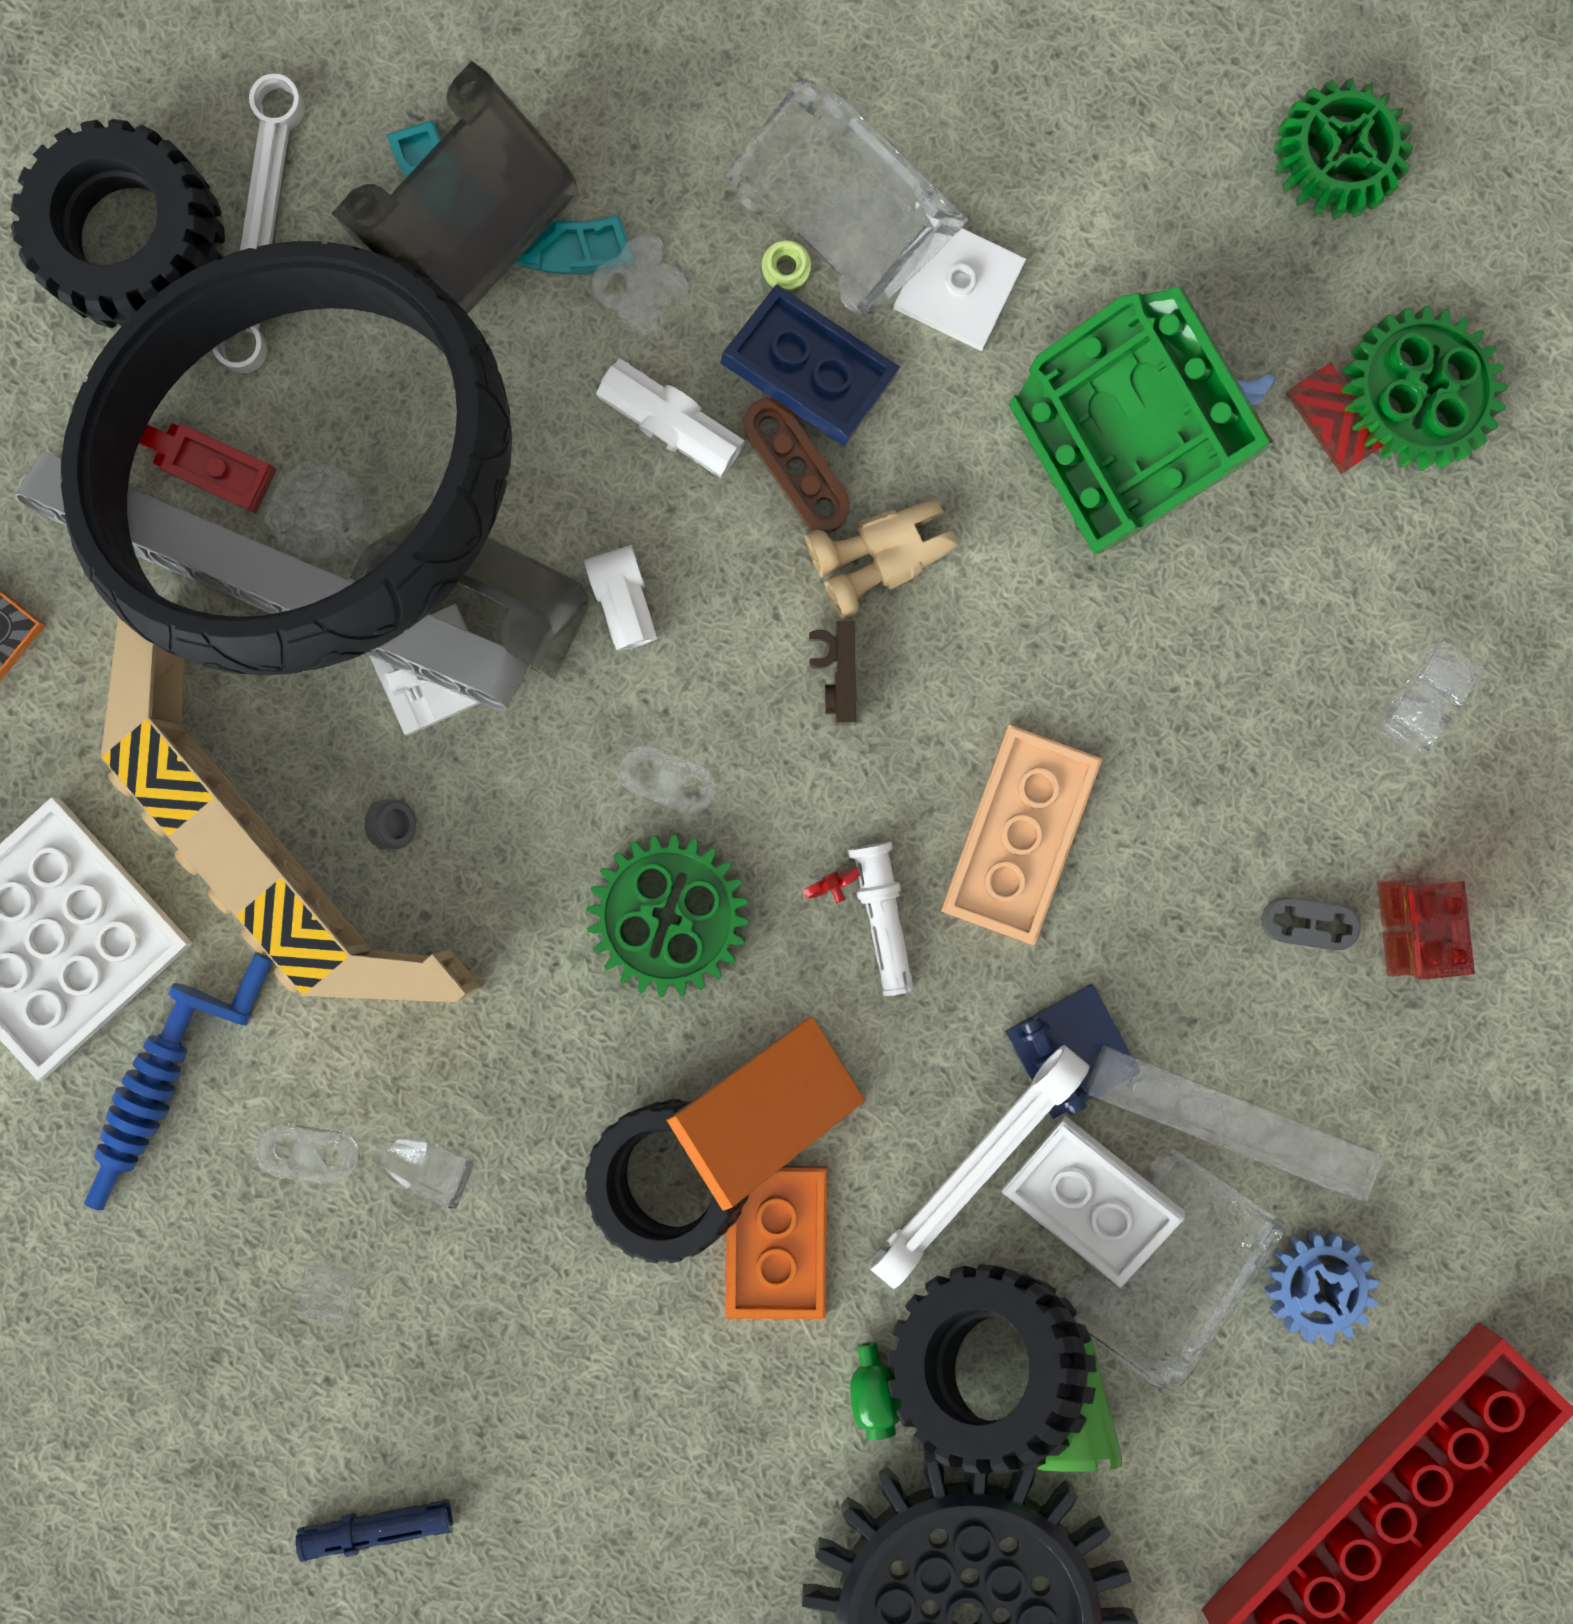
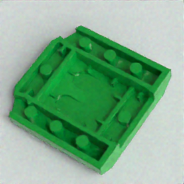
[1009,287,1274,554]

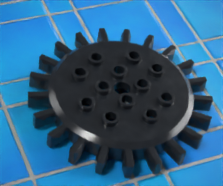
[802,1451,1138,1624]

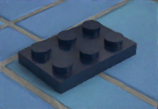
[720,284,900,447]

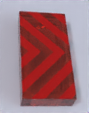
[1286,362,1383,474]

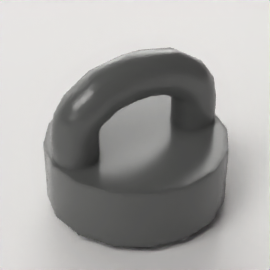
[364,799,416,849]

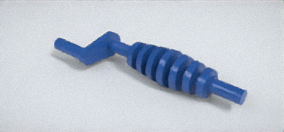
[84,952,273,1210]

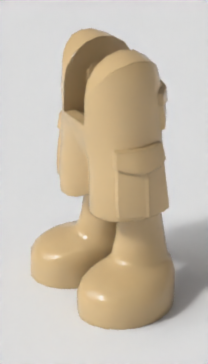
[805,500,958,620]

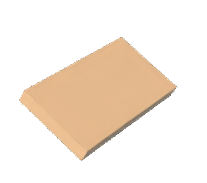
[940,725,1102,946]

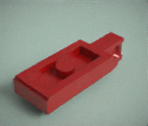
[139,423,277,514]

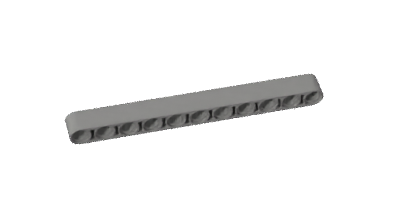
[15,452,529,711]

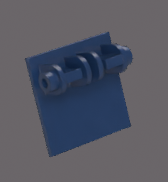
[1005,984,1140,1119]

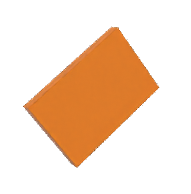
[726,1166,827,1319]

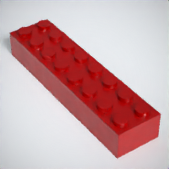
[1201,1322,1573,1624]

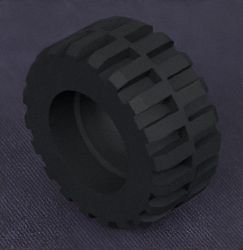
[10,119,225,328]
[887,1264,1097,1474]

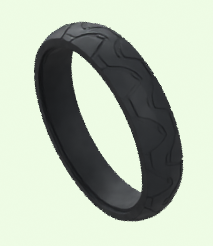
[61,241,512,676]

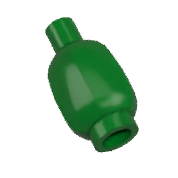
[850,1342,902,1440]

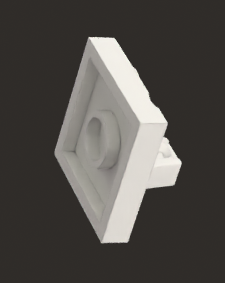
[370,604,480,736]

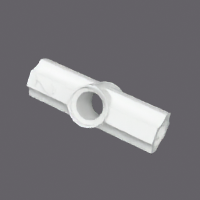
[596,358,745,479]

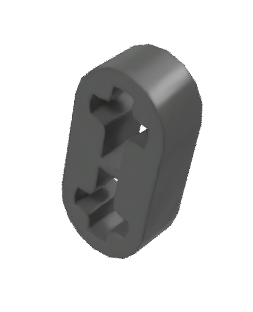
[1261,898,1360,950]

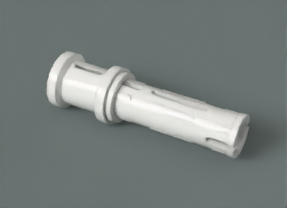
[848,841,915,996]

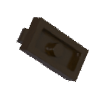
[809,621,856,725]

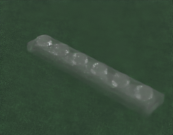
[1085,1045,1385,1203]

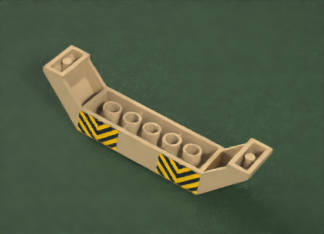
[101,617,482,1002]

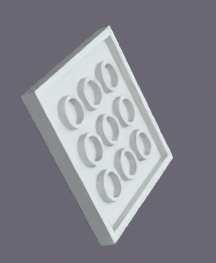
[0,797,193,1081]

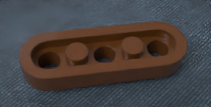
[744,398,850,533]

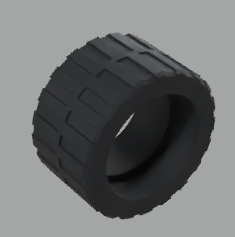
[584,1099,749,1264]

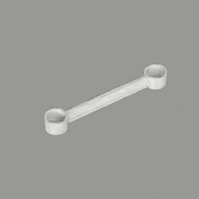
[212,74,305,373]
[869,1045,1090,1289]

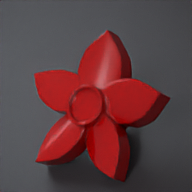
[802,867,861,904]

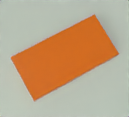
[667,1016,865,1211]

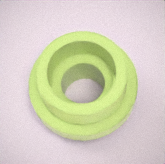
[762,240,811,292]

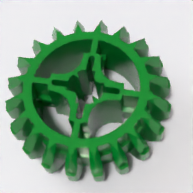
[1273,77,1414,220]

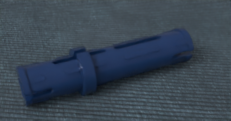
[296,1499,453,1562]

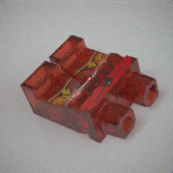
[1377,877,1475,980]

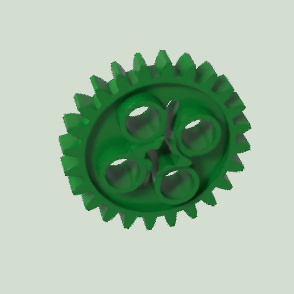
[1341,306,1508,471]
[586,834,750,997]

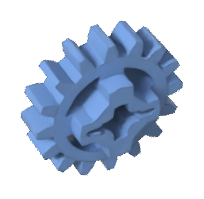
[1264,1230,1379,1345]

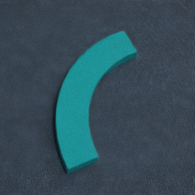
[386,120,635,274]

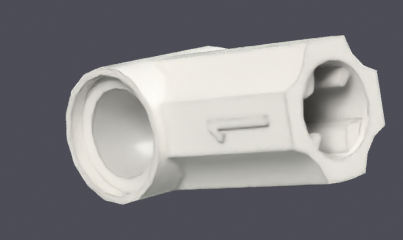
[584,545,658,652]

